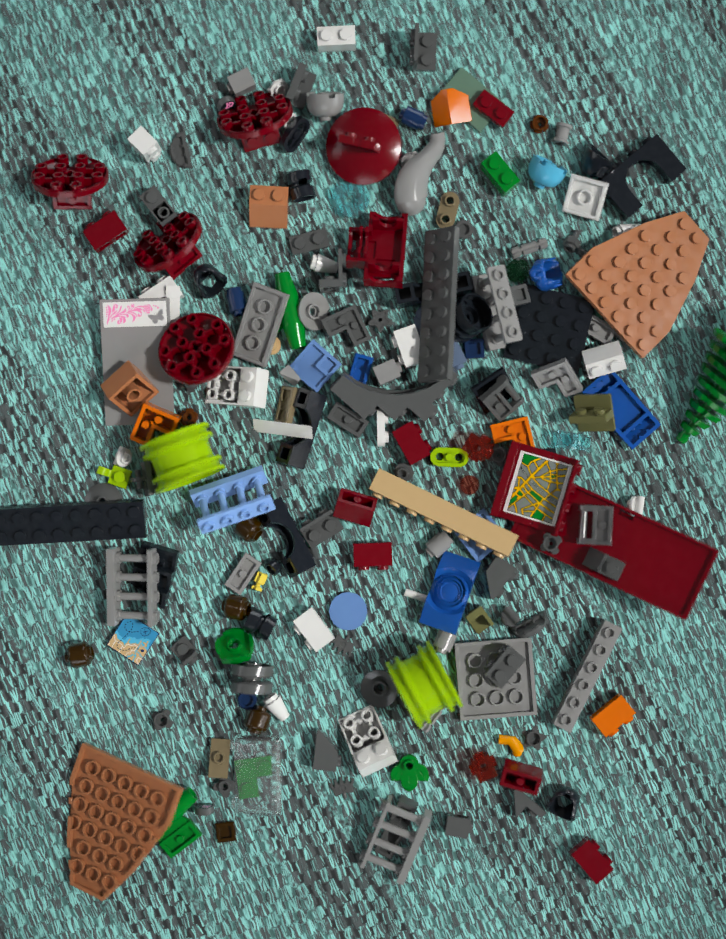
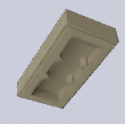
[274,386,298,424]
[208,738,231,779]

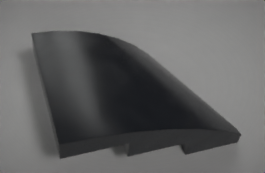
[131,541,180,609]

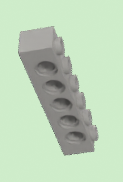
[551,619,623,733]

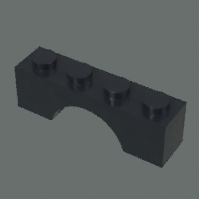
[394,271,473,309]
[275,388,327,470]
[258,497,316,579]

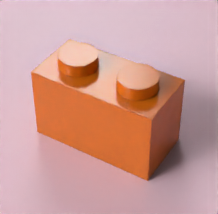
[589,693,636,737]

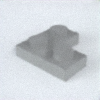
[531,358,583,398]

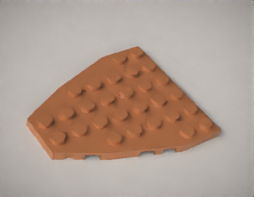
[564,211,709,359]
[67,742,184,901]

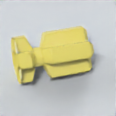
[251,571,268,592]

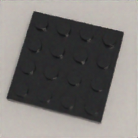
[503,283,594,375]

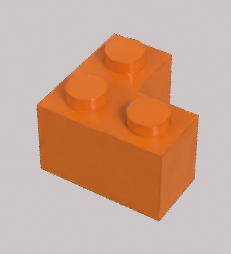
[129,401,182,445]

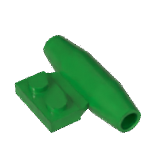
[274,272,306,350]
[159,787,202,859]

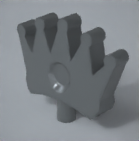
[329,634,354,657]
[329,776,354,798]

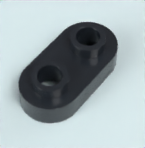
[280,116,310,153]

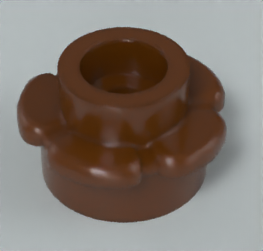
[530,115,549,134]
[180,408,199,426]

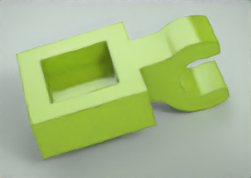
[96,465,133,489]

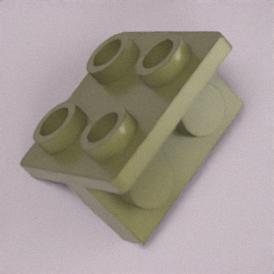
[569,393,616,432]

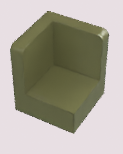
[465,605,494,634]

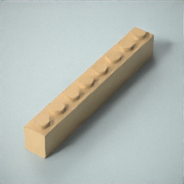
[369,468,519,559]

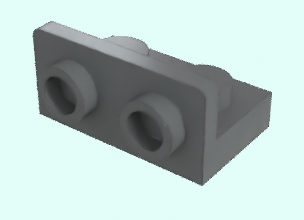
[285,62,317,110]
[299,508,344,549]
[483,644,526,689]

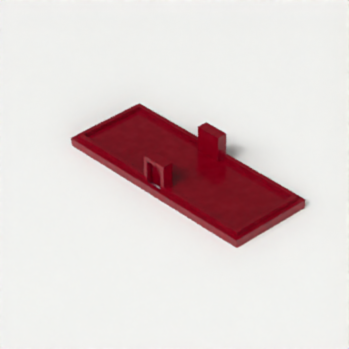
[510,485,720,621]

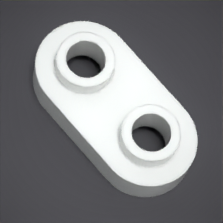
[377,408,389,447]

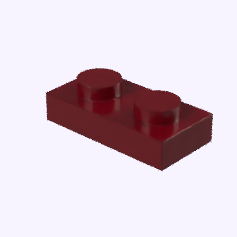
[472,89,514,129]

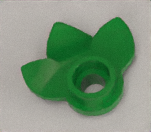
[390,754,429,792]

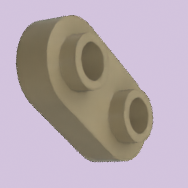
[436,192,460,228]

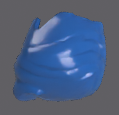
[529,257,563,291]

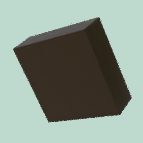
[215,820,237,843]

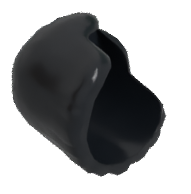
[193,263,227,299]
[546,786,580,821]

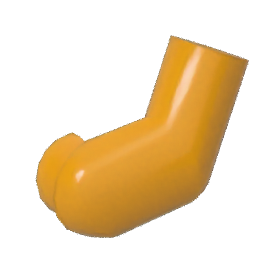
[498,734,524,757]

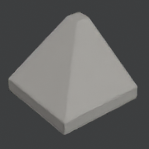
[279,365,301,386]

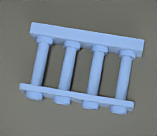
[189,465,276,534]

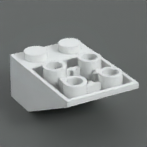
[205,366,269,409]
[338,705,398,777]

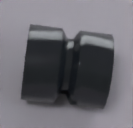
[286,169,316,203]
[243,607,278,641]

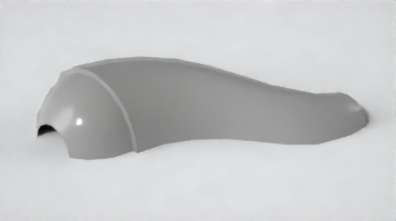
[394,131,445,216]

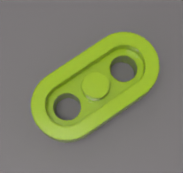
[430,447,469,467]

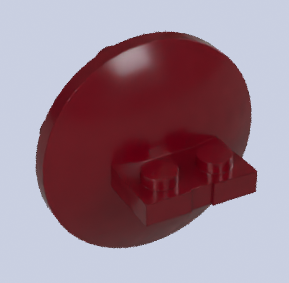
[217,91,293,152]
[326,107,402,185]
[31,154,109,209]
[133,211,203,280]
[158,313,235,385]

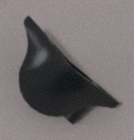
[580,140,617,178]

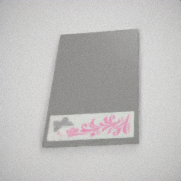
[99,297,174,426]

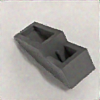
[374,794,418,859]

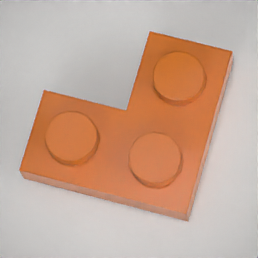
[490,416,535,447]

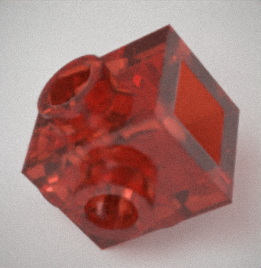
[462,432,495,462]
[468,751,498,783]

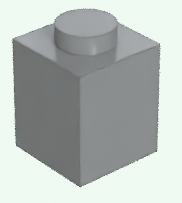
[226,67,257,97]
[372,358,403,387]

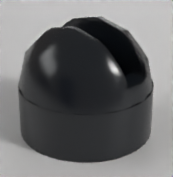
[265,559,282,576]

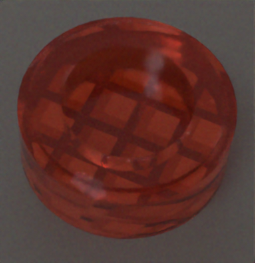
[460,475,479,495]

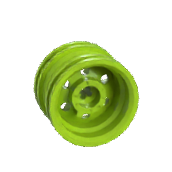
[139,422,226,494]
[385,640,463,729]

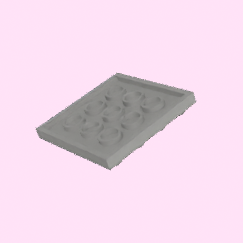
[454,637,538,721]

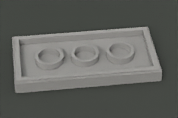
[233,282,290,367]

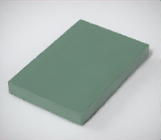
[442,67,505,133]

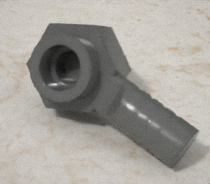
[562,230,586,257]

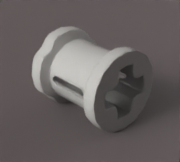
[551,122,572,146]

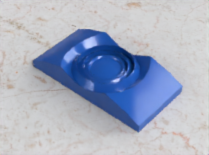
[581,372,661,450]
[419,551,481,636]

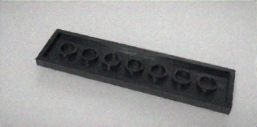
[0,499,147,546]

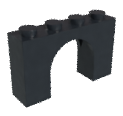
[598,134,686,221]

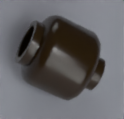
[234,517,263,542]
[221,594,252,621]
[64,641,95,668]
[244,705,271,735]

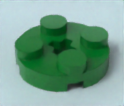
[215,628,254,664]

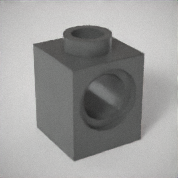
[444,813,474,839]

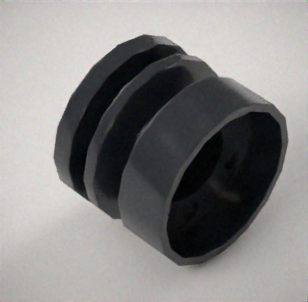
[454,293,493,343]

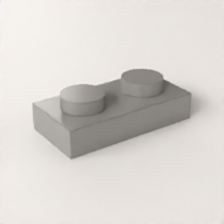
[224,553,262,595]

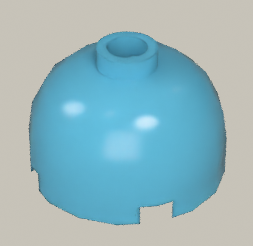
[528,154,568,189]

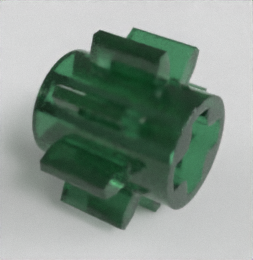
[506,258,530,283]

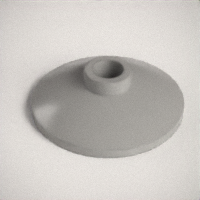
[298,292,330,331]

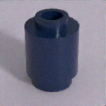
[399,106,428,130]
[225,287,247,317]

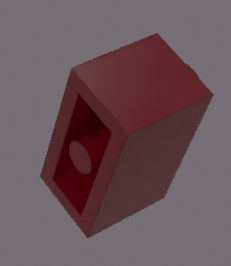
[82,210,129,253]
[392,421,432,466]
[333,488,378,527]
[353,542,393,570]
[499,758,543,796]
[569,836,614,885]

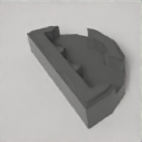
[170,131,193,169]
[510,611,547,638]

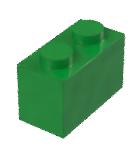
[480,151,520,197]

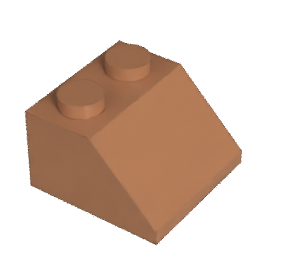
[249,185,290,229]
[100,360,159,417]

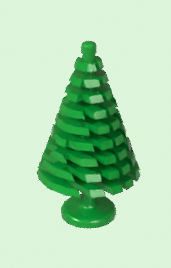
[676,327,726,444]

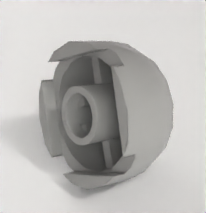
[306,91,344,121]

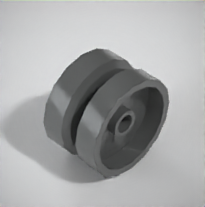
[230,662,274,695]

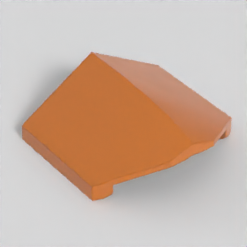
[431,88,472,128]

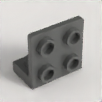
[409,23,437,72]
[319,248,347,293]

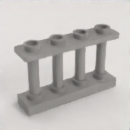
[471,265,523,352]
[106,547,160,627]
[359,795,433,885]

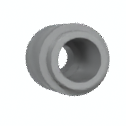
[425,530,454,558]
[433,630,457,655]

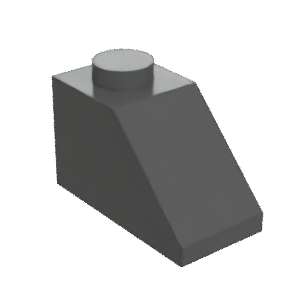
[313,728,342,772]

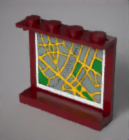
[490,440,583,535]

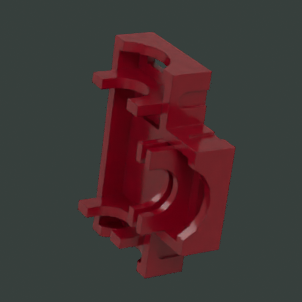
[346,211,408,288]

